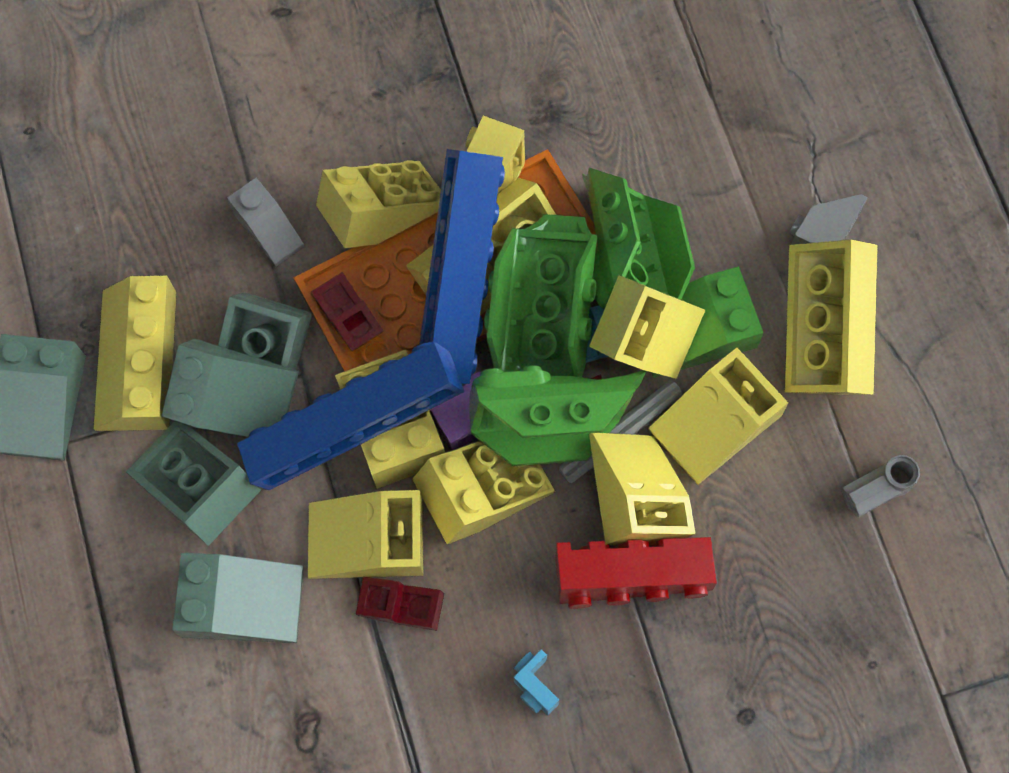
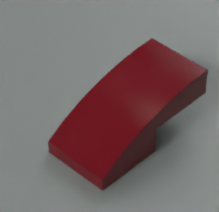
[311,272,383,352]
[355,576,445,631]

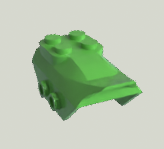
[582,168,695,309]
[484,214,597,377]
[469,366,646,466]

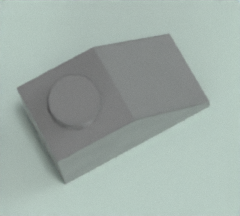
[227,177,305,267]
[789,194,868,245]

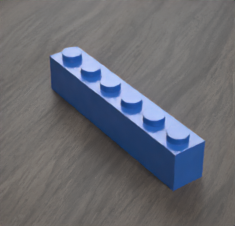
[419,149,505,384]
[237,342,465,490]

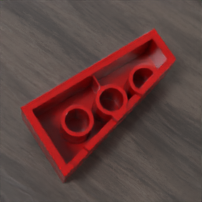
[555,537,717,609]

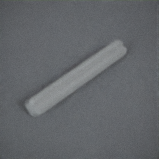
[559,380,683,483]

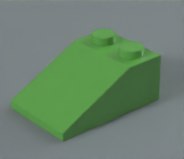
[651,266,763,378]

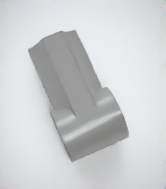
[841,455,920,518]

